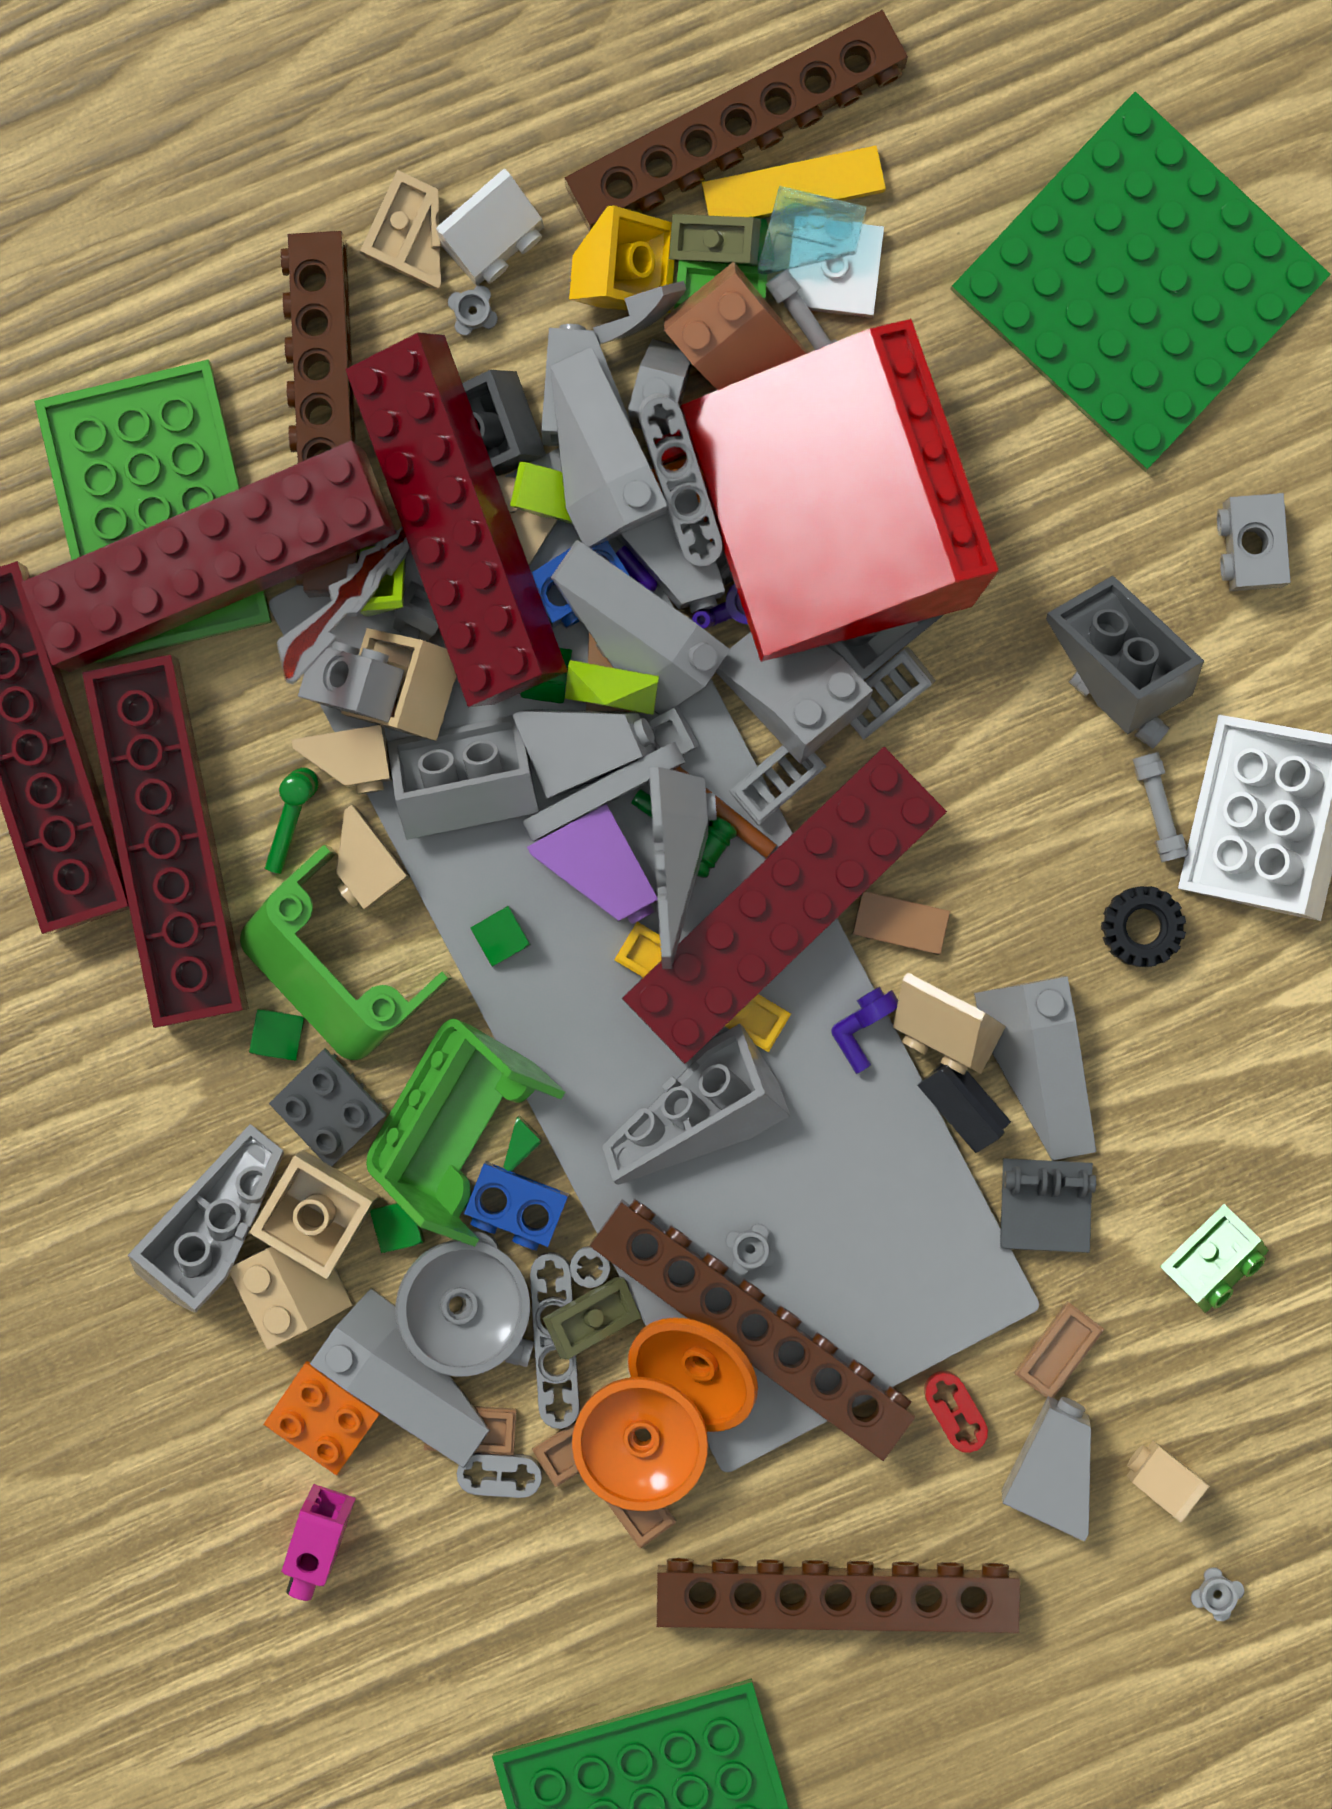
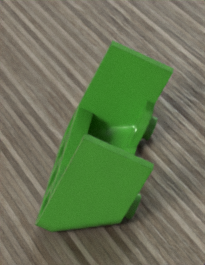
[240,845,452,1060]
[366,1019,566,1247]

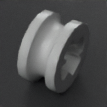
[570,1246,610,1288]

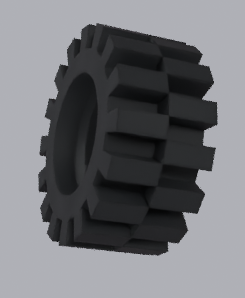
[1101,886,1186,967]

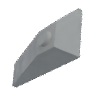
[649,767,717,969]
[974,976,1096,1161]

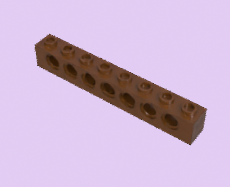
[564,9,908,231]
[281,231,360,598]
[590,1199,915,1461]
[657,1558,1020,1633]

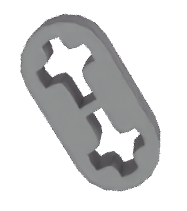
[456,1453,543,1498]

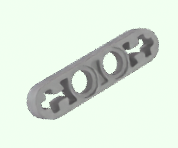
[638,393,722,567]
[523,742,686,842]
[530,1252,580,1429]

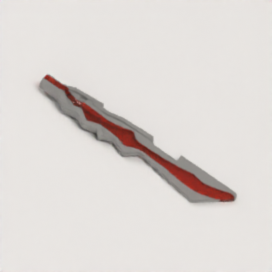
[277,526,410,684]

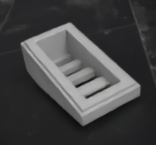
[850,646,936,740]
[729,745,827,825]

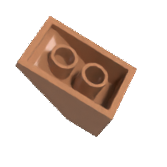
[664,262,808,390]

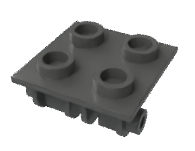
[269,1048,387,1166]
[1000,1158,1096,1253]

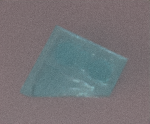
[758,186,867,275]

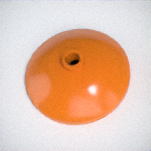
[628,1318,758,1432]
[572,1377,708,1511]

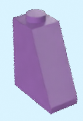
[527,804,658,925]

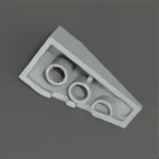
[550,347,668,548]
[551,540,731,715]
[602,1024,790,1185]
[128,1124,284,1313]
[310,1289,490,1468]

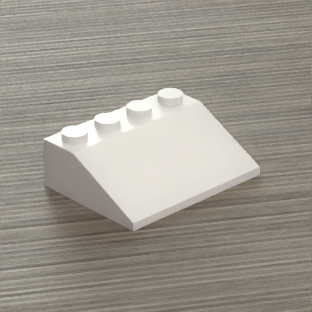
[1178,715,1332,921]

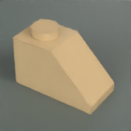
[291,725,393,794]
[336,805,410,910]
[1126,1441,1209,1523]

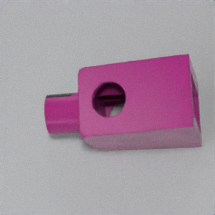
[281,1484,356,1601]

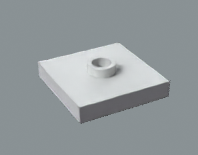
[784,216,884,318]

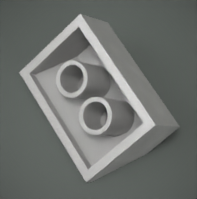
[387,716,539,840]

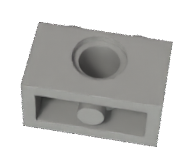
[1217,493,1291,592]
[298,641,404,722]

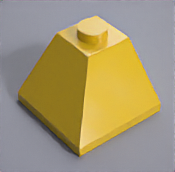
[569,205,675,313]

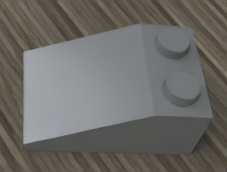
[716,632,873,763]

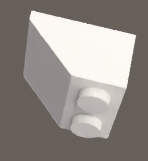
[436,168,544,286]

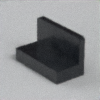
[917,1063,1011,1153]

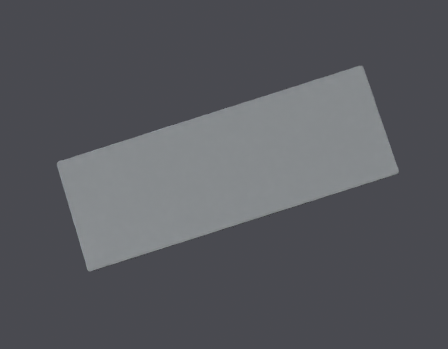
[269,448,1039,1472]

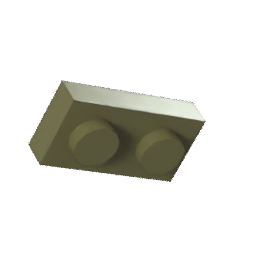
[669,214,761,265]
[543,1276,641,1360]

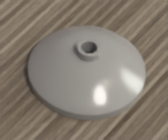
[395,1240,530,1377]

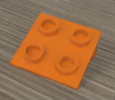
[263,1360,380,1476]

